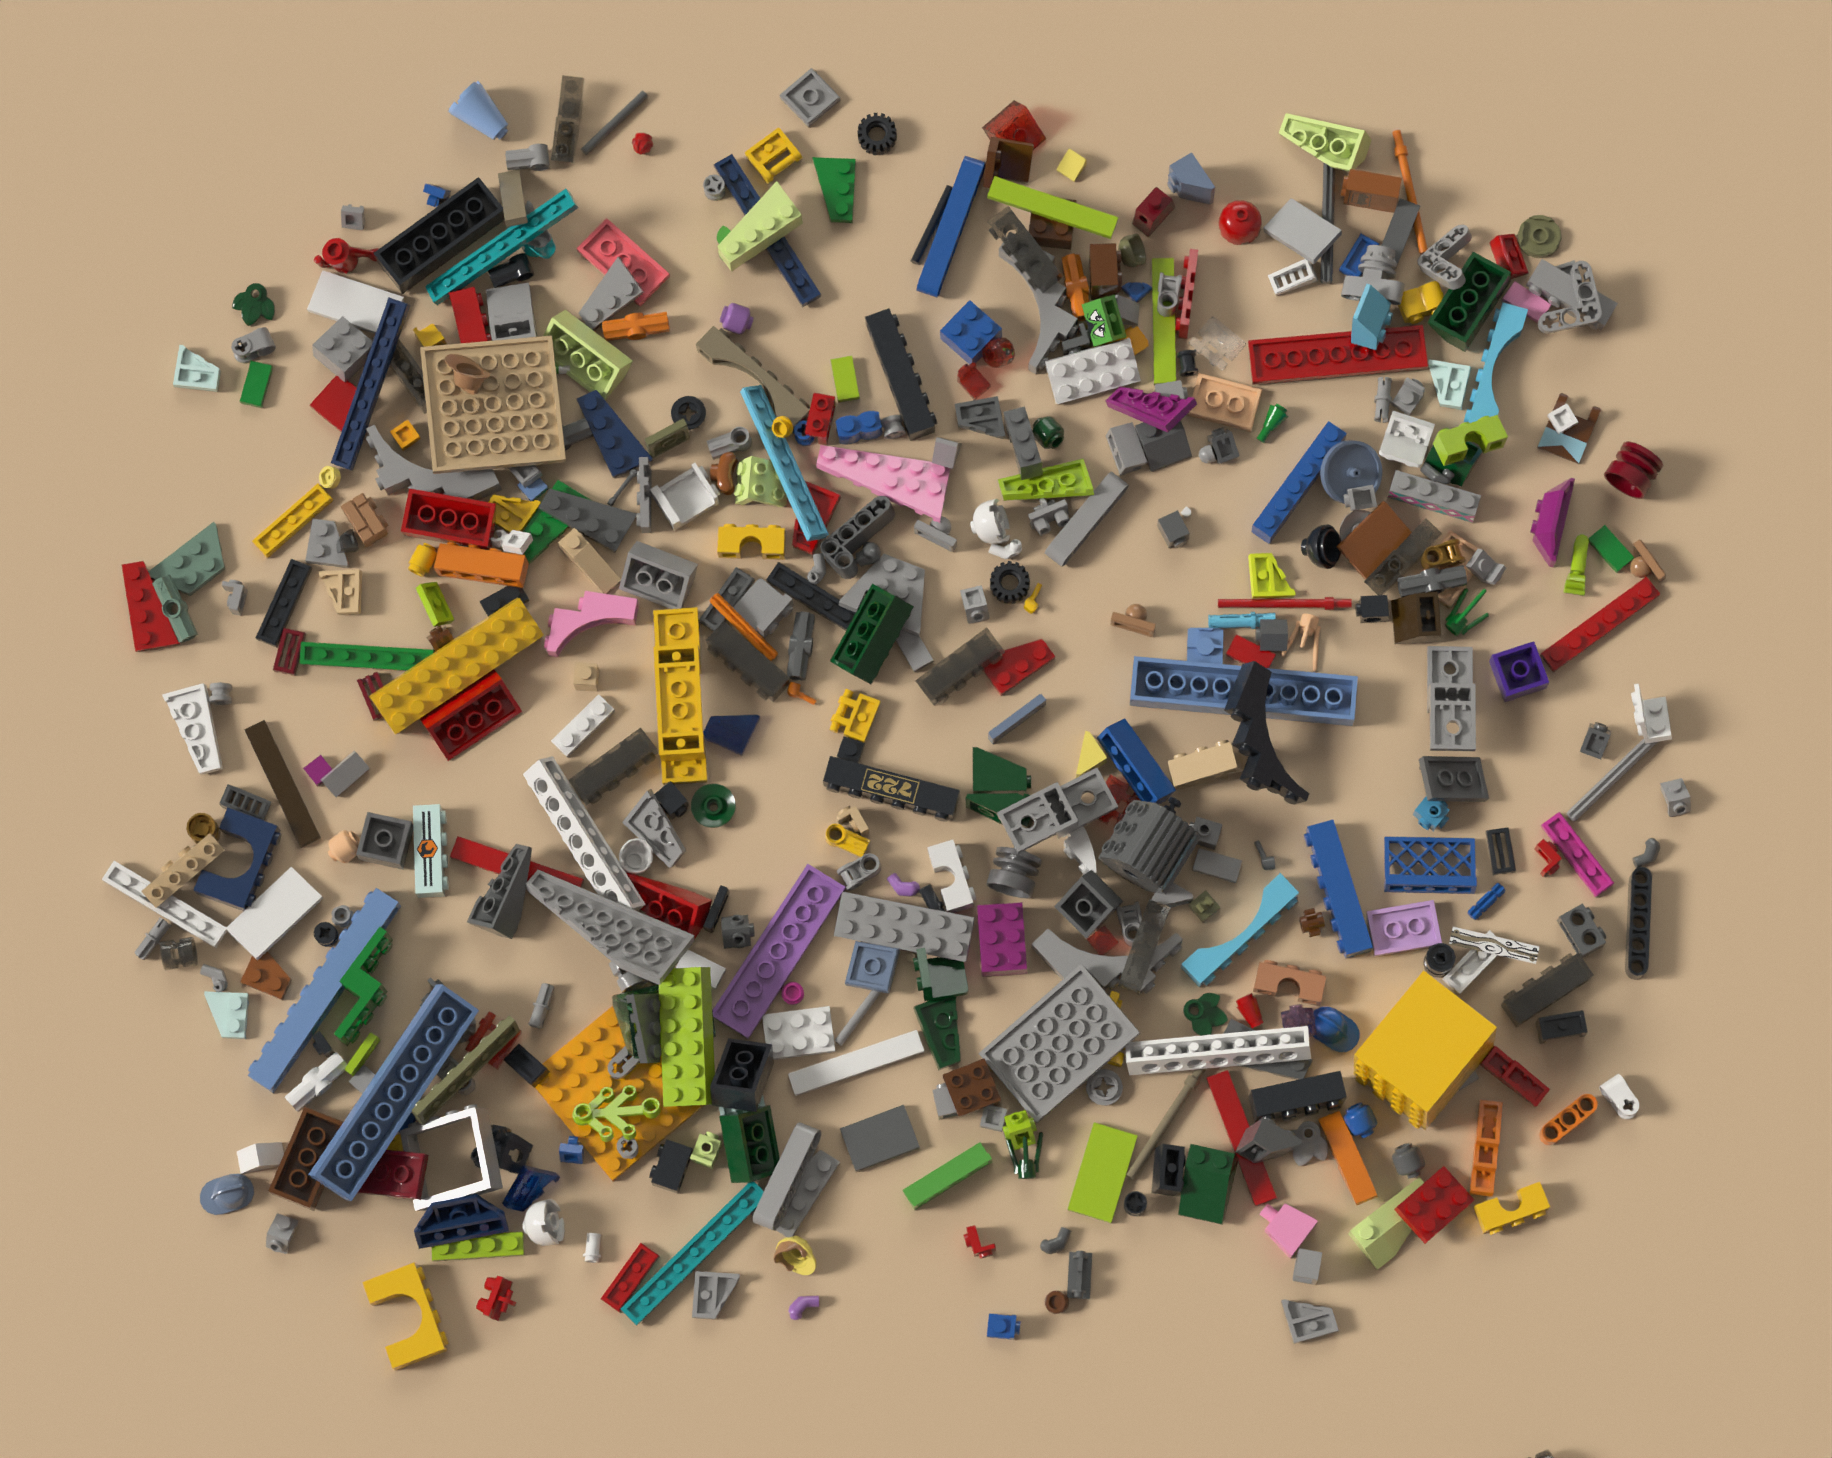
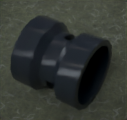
[1124,1191,1147,1217]

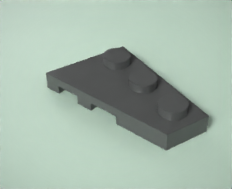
[626,994,661,1063]

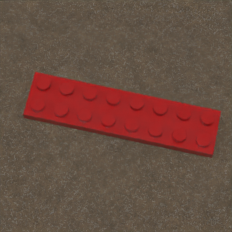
[1248,325,1428,385]

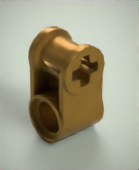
[1421,539,1466,570]

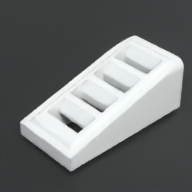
[1268,259,1318,296]

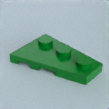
[812,157,856,223]

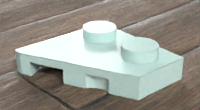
[173,345,221,392]
[204,991,249,1039]

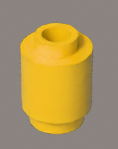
[408,543,437,577]

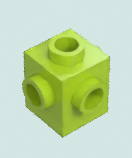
[1002,1110,1037,1150]

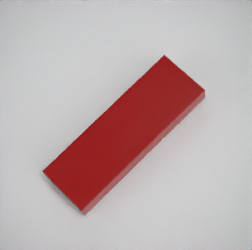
[601,1243,660,1313]

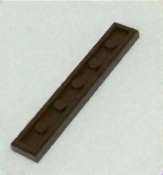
[244,720,321,848]

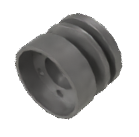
[986,847,1042,899]

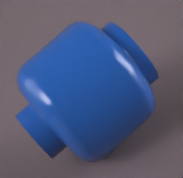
[1344,1102,1377,1138]

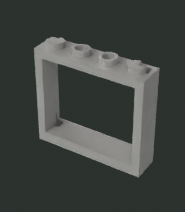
[400,1104,503,1211]

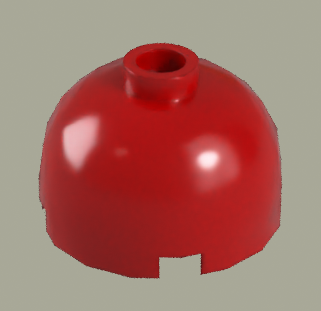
[1218,200,1262,245]

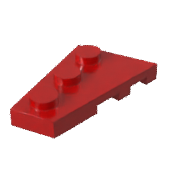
[792,481,841,555]
[975,639,1055,696]

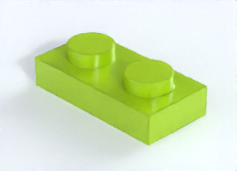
[416,581,454,627]

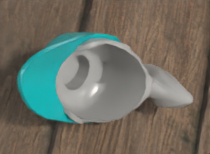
[521,201,556,259]

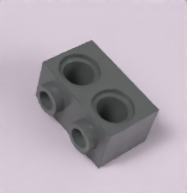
[1557,903,1606,959]

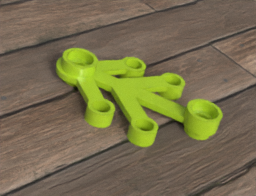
[572,1085,661,1142]

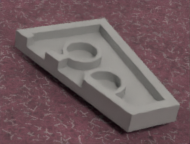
[637,457,652,533]

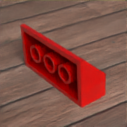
[401,488,496,550]
[420,669,522,761]

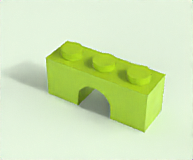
[1433,415,1508,466]

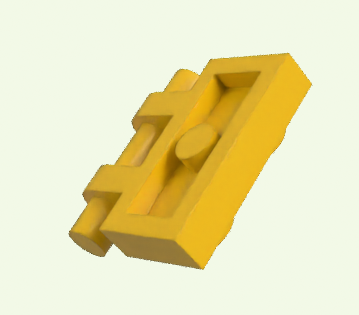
[829,689,881,743]

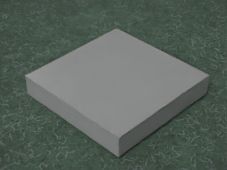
[780,68,841,128]

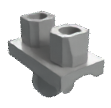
[1028,498,1069,536]

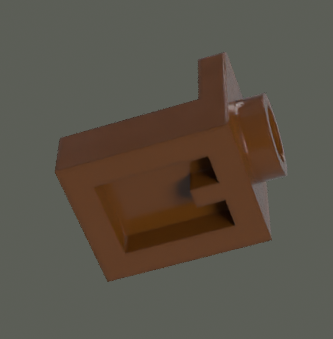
[426,626,454,652]

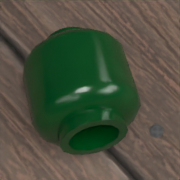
[1032,416,1064,449]

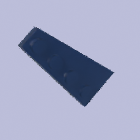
[576,390,653,478]

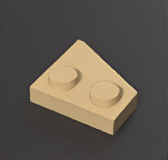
[319,569,362,615]

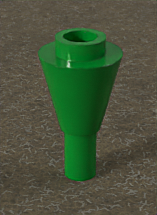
[1256,403,1289,443]

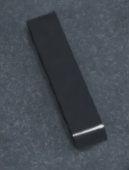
[1625,867,1652,980]

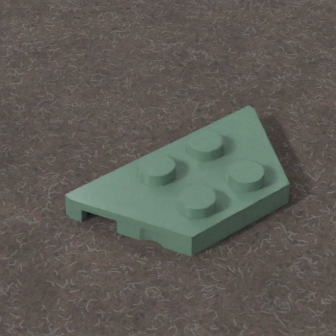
[149,522,225,596]

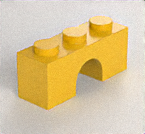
[717,524,786,560]
[1474,1182,1550,1235]

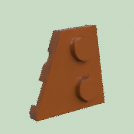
[240,951,292,1001]

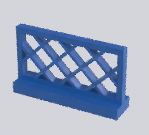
[1384,837,1477,894]

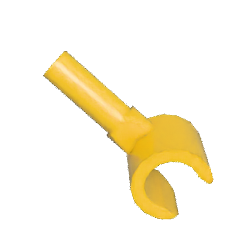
[1024,583,1042,614]

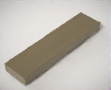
[498,169,528,227]

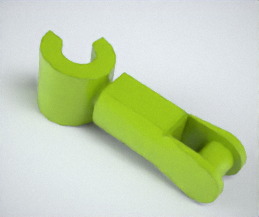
[1563,534,1589,596]

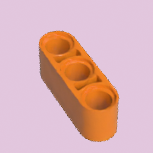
[1539,1094,1598,1145]

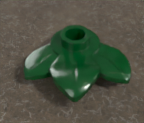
[232,283,275,326]
[1183,993,1228,1036]

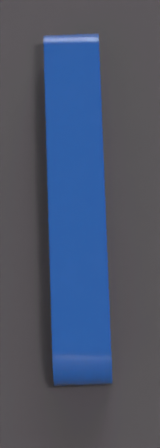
[916,156,986,298]

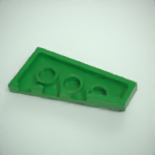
[510,480,592,564]

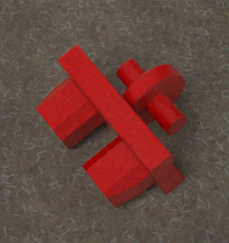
[476,1275,517,1321]

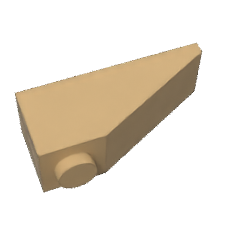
[558,528,621,594]

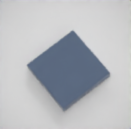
[845,941,900,994]

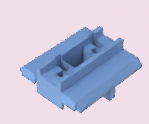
[1187,627,1223,664]

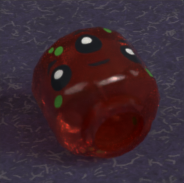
[982,337,1015,368]

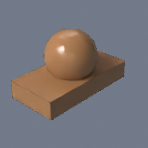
[1630,539,1666,582]
[1110,604,1156,637]

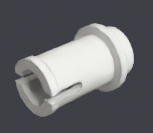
[583,1233,601,1263]

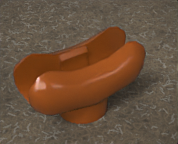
[710,452,738,495]

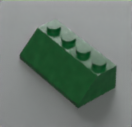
[1428,252,1511,352]
[830,583,914,684]

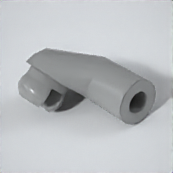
[807,553,826,584]
[200,964,228,992]

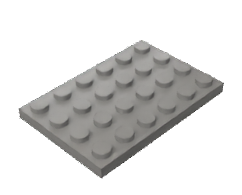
[979,964,1141,1123]

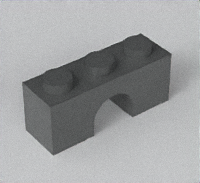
[1004,406,1043,480]

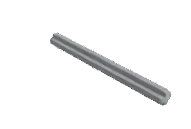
[1567,739,1658,821]

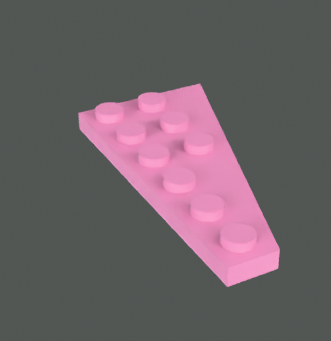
[817,445,950,523]

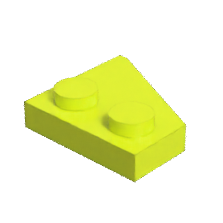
[1248,553,1296,599]

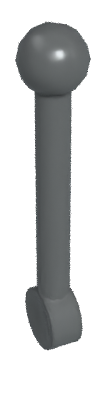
[607,468,638,506]

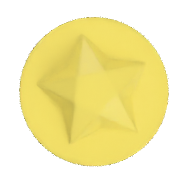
[319,466,341,489]

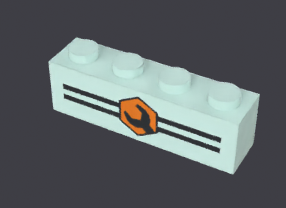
[413,804,449,898]

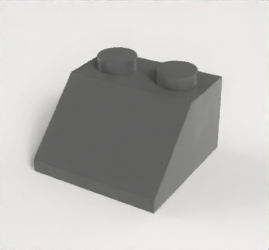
[1135,420,1192,472]

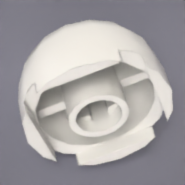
[970,499,1010,544]
[522,1199,565,1246]

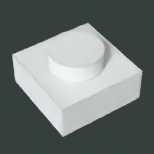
[1547,404,1578,435]

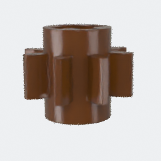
[1299,908,1325,937]

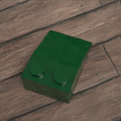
[965,793,1034,828]
[1178,1144,1239,1225]

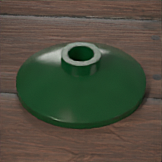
[691,784,736,828]

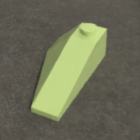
[1279,113,1372,171]
[1348,1177,1424,1270]

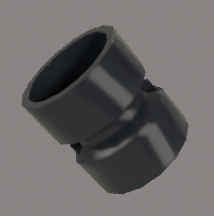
[1423,943,1456,978]

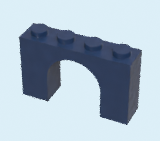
[194,808,282,911]

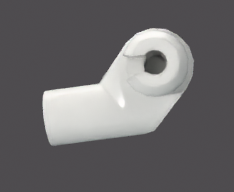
[989,539,1022,559]

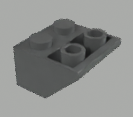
[1235,1117,1302,1164]

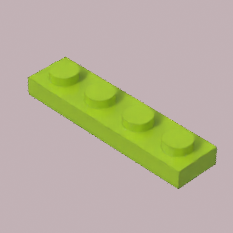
[432,1232,524,1261]

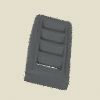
[220,784,272,821]

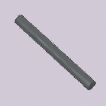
[581,90,648,155]

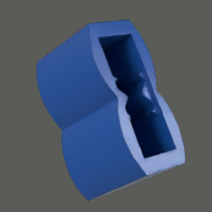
[835,411,882,445]

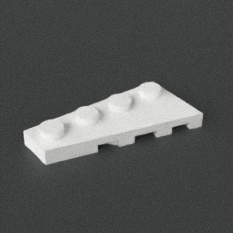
[162,683,223,775]

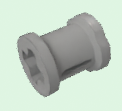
[617,1137,639,1159]

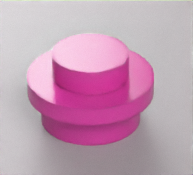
[781,982,804,1005]

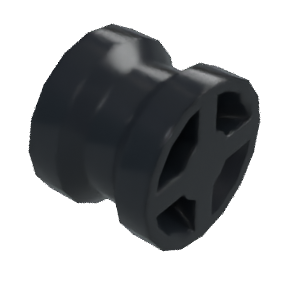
[314,922,339,947]

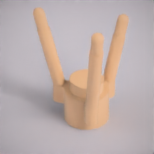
[1281,614,1321,671]

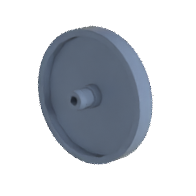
[1320,440,1382,504]

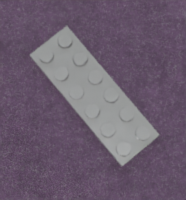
[834,892,975,962]

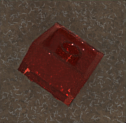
[982,100,1047,150]

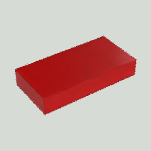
[1226,634,1276,668]

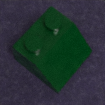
[1424,442,1482,487]

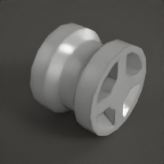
[703,174,726,201]
[881,415,906,439]
[209,682,232,705]

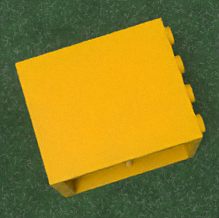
[1354,970,1497,1130]

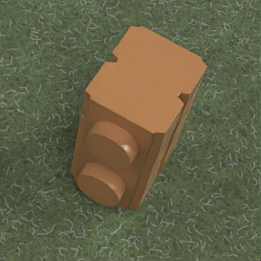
[341,493,389,547]

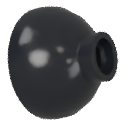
[1301,524,1341,569]

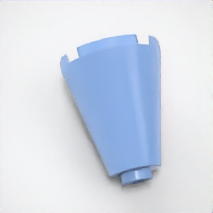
[448,80,508,140]

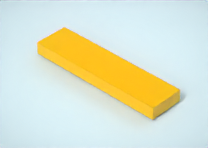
[252,483,334,558]

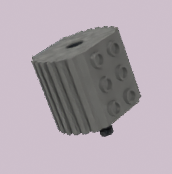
[1099,797,1201,895]

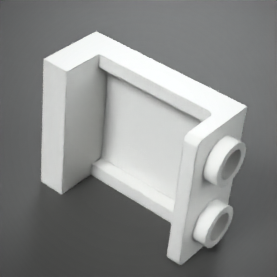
[650,463,720,531]

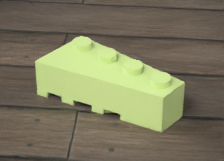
[717,181,803,272]

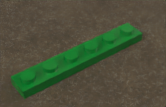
[300,642,435,671]

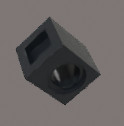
[1355,595,1389,623]
[654,781,689,819]

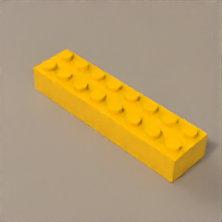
[369,597,544,735]

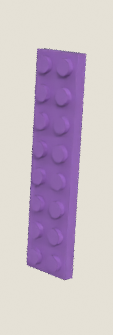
[712,864,846,1040]

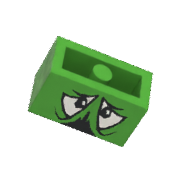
[1082,295,1127,347]

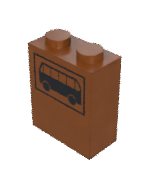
[1340,169,1402,213]

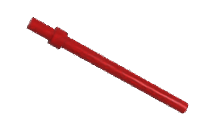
[1218,597,1352,610]

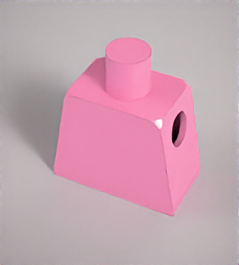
[1259,1204,1318,1258]

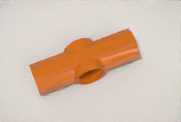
[1061,253,1089,322]
[602,312,670,341]

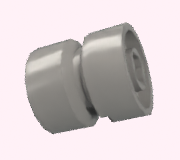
[609,961,648,993]

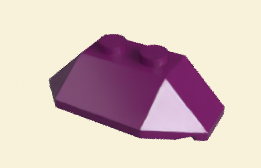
[1530,478,1575,568]

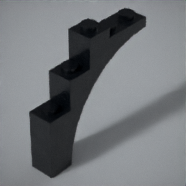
[1224,661,1310,805]

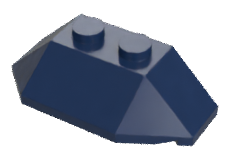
[414,1194,509,1249]

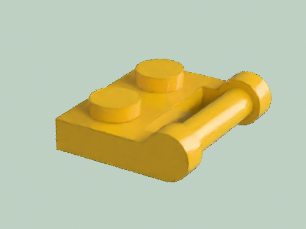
[745,127,803,184]

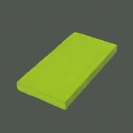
[1067,1122,1138,1224]

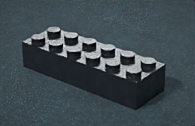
[374,177,505,294]

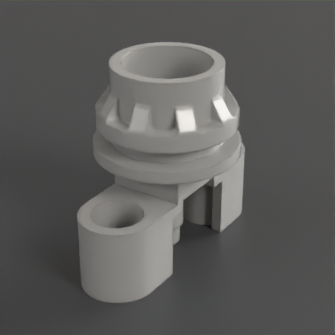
[1341,245,1405,305]

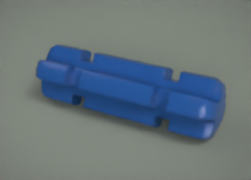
[1468,883,1506,920]

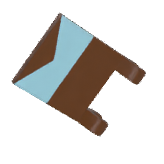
[1537,393,1601,464]

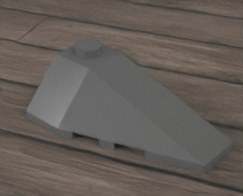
[467,844,532,939]

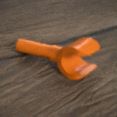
[787,682,816,705]

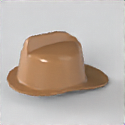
[445,354,490,395]

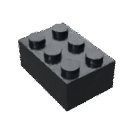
[710,1038,774,1112]

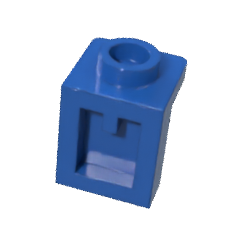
[987,1313,1021,1340]

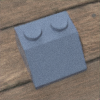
[1167,152,1215,204]

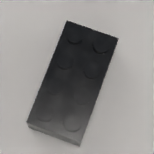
[1249,1071,1347,1123]

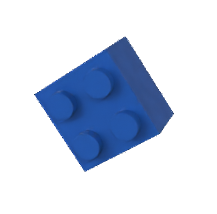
[940,300,1002,367]

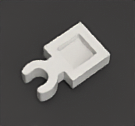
[490,530,533,555]

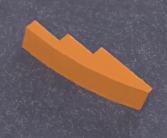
[1470,1099,1503,1197]
[1318,1111,1378,1206]

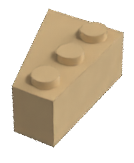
[1168,740,1246,790]

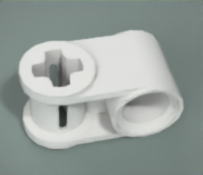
[1599,1074,1639,1119]

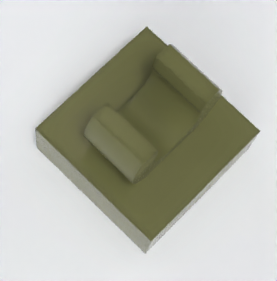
[1188,890,1220,923]

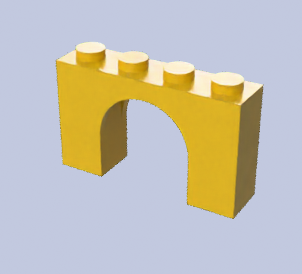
[362,1263,449,1371]

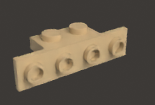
[141,833,225,908]

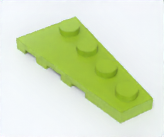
[998,459,1094,501]

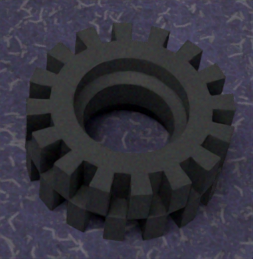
[857,112,897,155]
[990,561,1030,604]

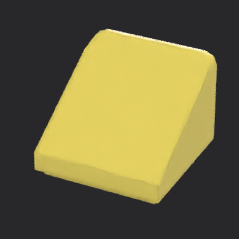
[1056,149,1087,182]

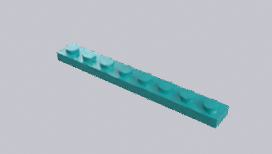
[425,188,579,306]
[621,1181,764,1326]

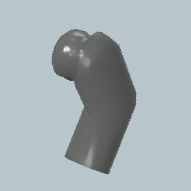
[1632,838,1660,868]

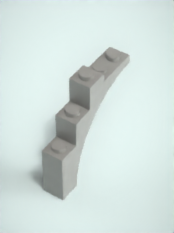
[999,232,1079,374]
[366,425,502,500]
[1032,929,1183,995]

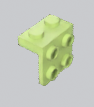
[734,456,787,507]

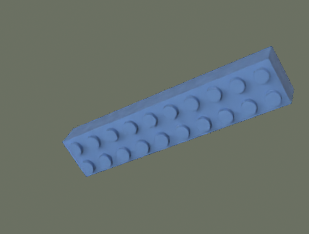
[1130,656,1358,726]
[308,984,479,1201]

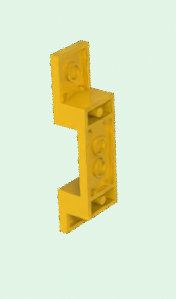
[653,607,708,785]

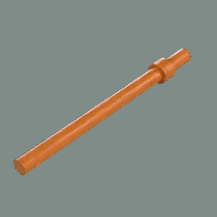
[1392,130,1428,255]

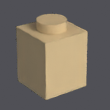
[573,662,600,692]

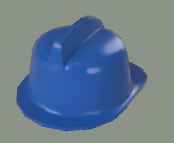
[1308,1007,1360,1052]

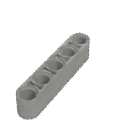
[1044,472,1129,567]
[753,1122,821,1231]

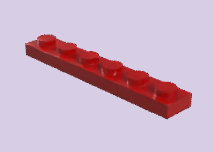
[1540,576,1660,672]

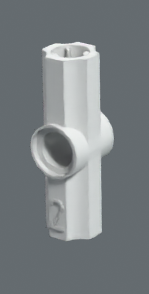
[285,1052,347,1112]

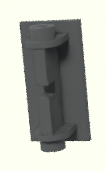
[1067,1251,1092,1299]

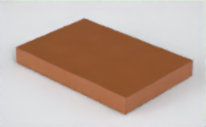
[1337,501,1413,579]

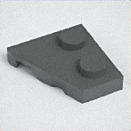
[955,396,1005,439]

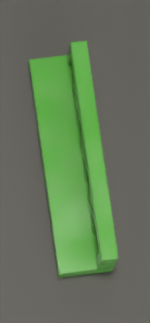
[903,1142,992,1210]

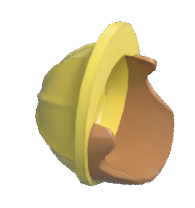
[773,1236,817,1275]

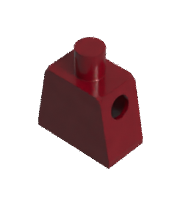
[1132,187,1175,237]

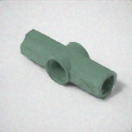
[152,575,198,643]

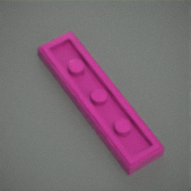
[1541,812,1614,898]

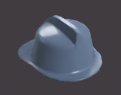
[200,1174,254,1215]

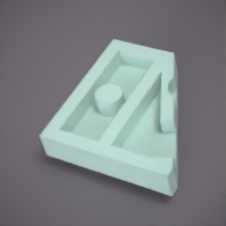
[1428,359,1471,410]

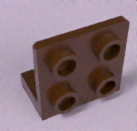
[983,137,1034,188]
[943,1058,1001,1117]

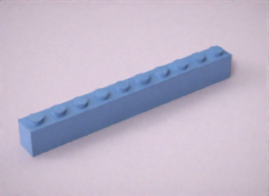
[248,888,401,1094]

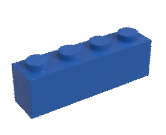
[1097,718,1176,805]

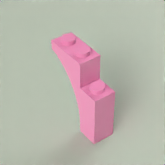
[544,591,639,657]

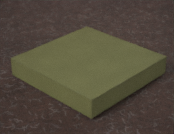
[645,418,690,458]

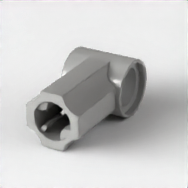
[505,144,550,171]
[707,427,752,460]

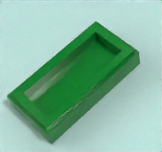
[240,361,273,408]
[1588,525,1634,573]

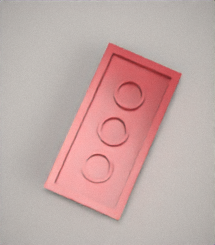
[577,218,670,307]

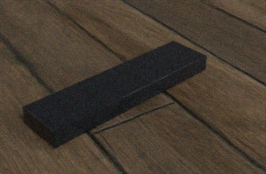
[255,559,312,648]

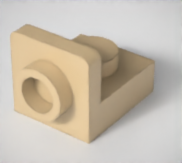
[836,806,869,837]

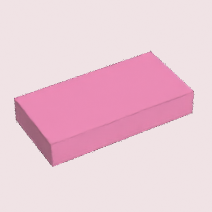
[1502,281,1551,323]

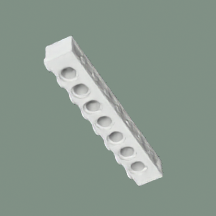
[523,756,646,911]
[1126,1026,1311,1076]

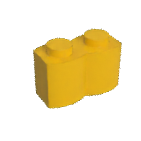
[1398,281,1444,324]

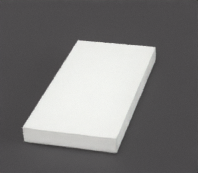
[307,270,405,334]
[226,867,323,961]

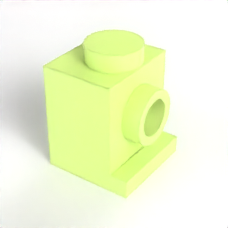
[690,1131,722,1169]

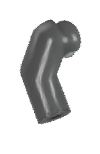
[1420,463,1454,484]
[1040,1227,1071,1254]

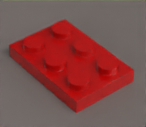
[1394,1166,1475,1244]

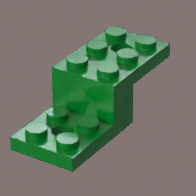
[334,927,393,1046]

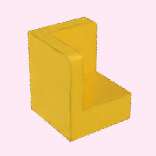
[413,324,447,347]

